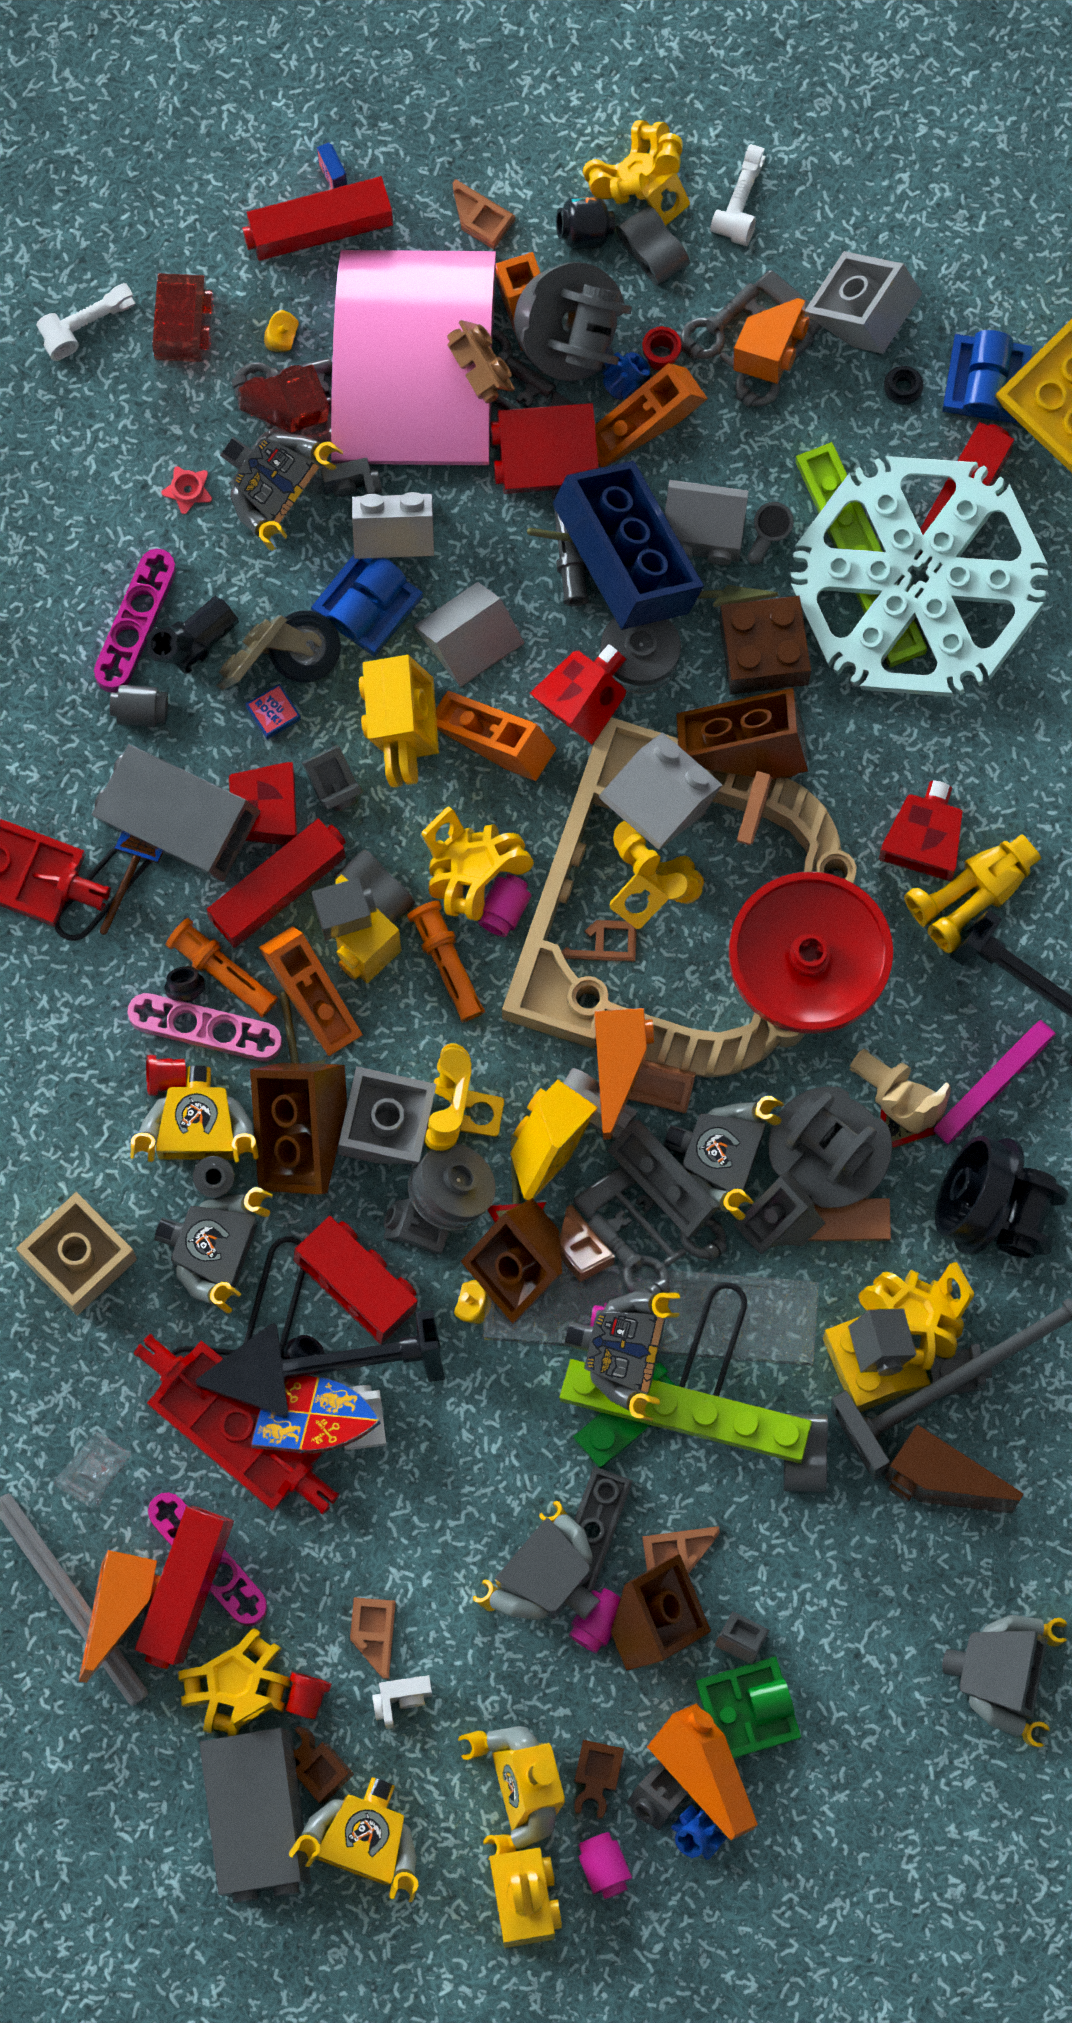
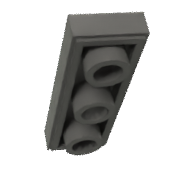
[574,1467,633,1592]

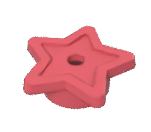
[161,466,212,514]

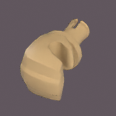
[849,1049,951,1134]

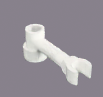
[710,144,766,247]
[37,283,136,361]

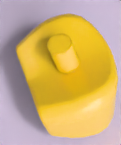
[264,310,299,352]
[454,1280,492,1324]

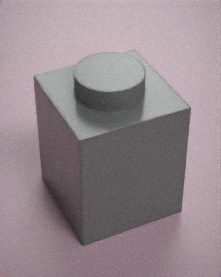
[311,877,377,941]
[848,1309,917,1376]

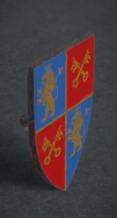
[251,1375,381,1453]

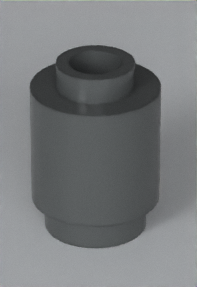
[109,685,168,727]
[193,1156,234,1197]

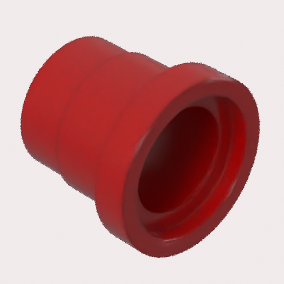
[642,326,682,371]
[146,1055,186,1096]
[286,1672,332,1719]

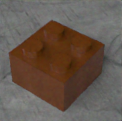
[719,595,811,695]

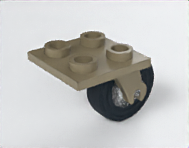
[216,610,341,690]

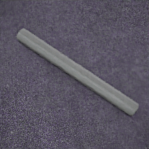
[0,1493,148,1706]

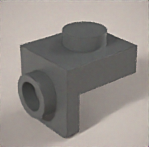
[301,745,363,811]

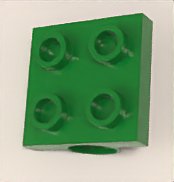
[695,1656,801,1759]

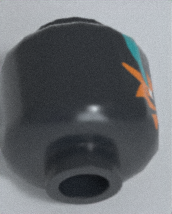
[556,197,615,249]

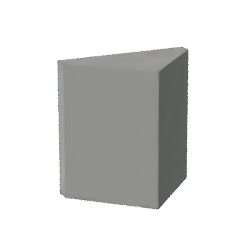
[414,582,524,688]

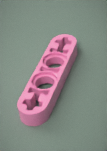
[128,993,282,1062]

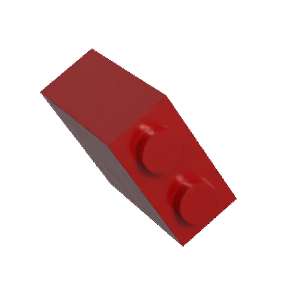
[490,403,599,494]

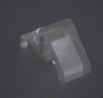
[53,1432,132,1509]

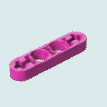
[94,548,176,692]
[933,1020,1056,1145]
[148,1492,267,1626]

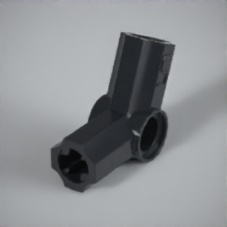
[146,595,239,674]

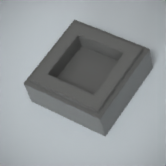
[714,1611,770,1665]

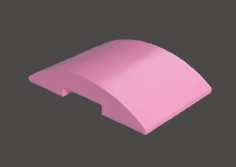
[331,250,496,465]

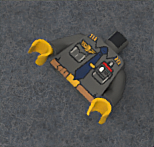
[220,433,343,551]
[564,1291,680,1422]

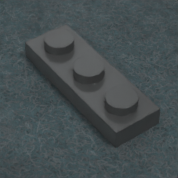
[607,1120,720,1237]

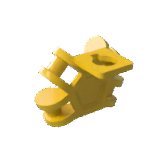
[583,120,690,226]
[422,807,534,921]
[609,821,704,929]
[424,1043,504,1151]
[858,1262,974,1370]
[178,1628,291,1737]

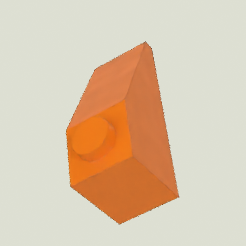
[595,363,708,467]
[436,691,557,781]
[258,926,363,1056]
[594,1008,654,1140]
[79,1550,161,1683]
[647,1703,758,1840]

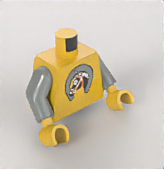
[130,1065,259,1162]
[458,1726,565,1860]
[289,1777,419,1902]

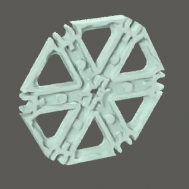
[791,456,1049,697]

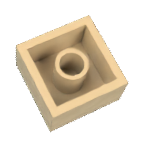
[16,1192,137,1316]

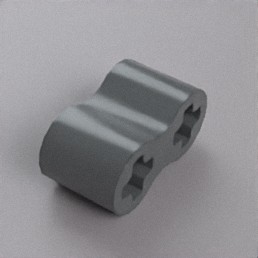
[616,206,690,285]
[334,849,415,923]
[783,1413,828,1492]

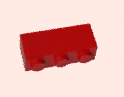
[293,1216,418,1345]

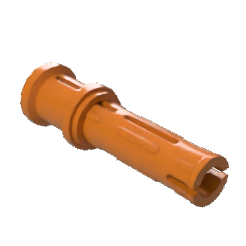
[407,900,485,1023]
[165,918,278,1018]

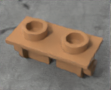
[447,320,516,403]

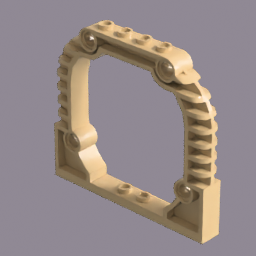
[502,717,857,1078]

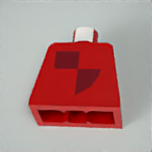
[530,644,627,745]
[229,762,297,845]
[878,780,963,882]

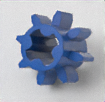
[602,352,651,400]
[671,1805,727,1860]

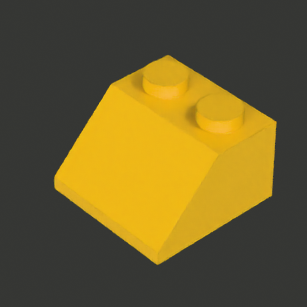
[336,874,402,984]
[510,1080,598,1201]
[823,1316,931,1412]

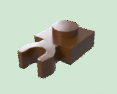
[294,1726,354,1804]
[574,1740,624,1820]

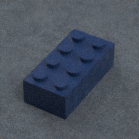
[552,460,704,630]

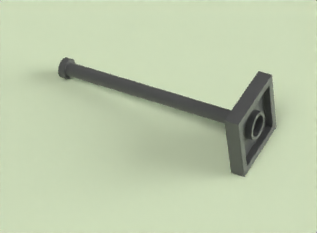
[831,1298,1072,1481]

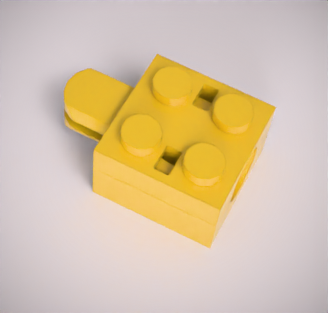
[359,655,439,788]
[489,1847,562,1948]

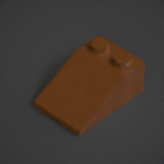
[676,688,808,779]
[250,1063,347,1194]
[885,1424,1024,1513]

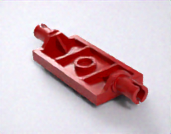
[0,819,111,927]
[134,1334,340,1515]

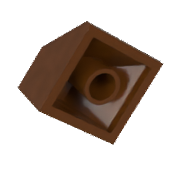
[461,1198,562,1324]
[611,1554,711,1671]

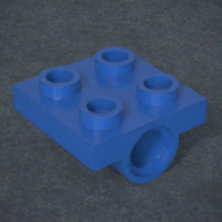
[942,330,1032,424]
[311,555,423,657]

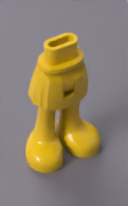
[904,834,1041,953]

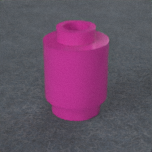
[478,874,532,937]
[568,1588,621,1654]
[578,1832,632,1899]

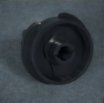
[935,1136,1068,1259]

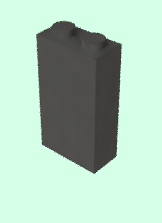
[91,744,261,882]
[199,1728,312,1903]

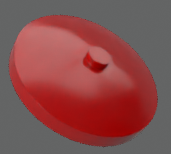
[728,872,893,1034]

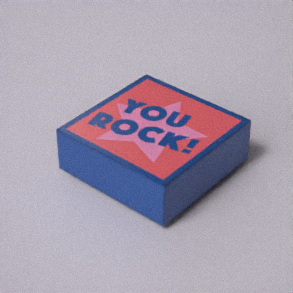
[317,142,347,189]
[246,684,301,740]

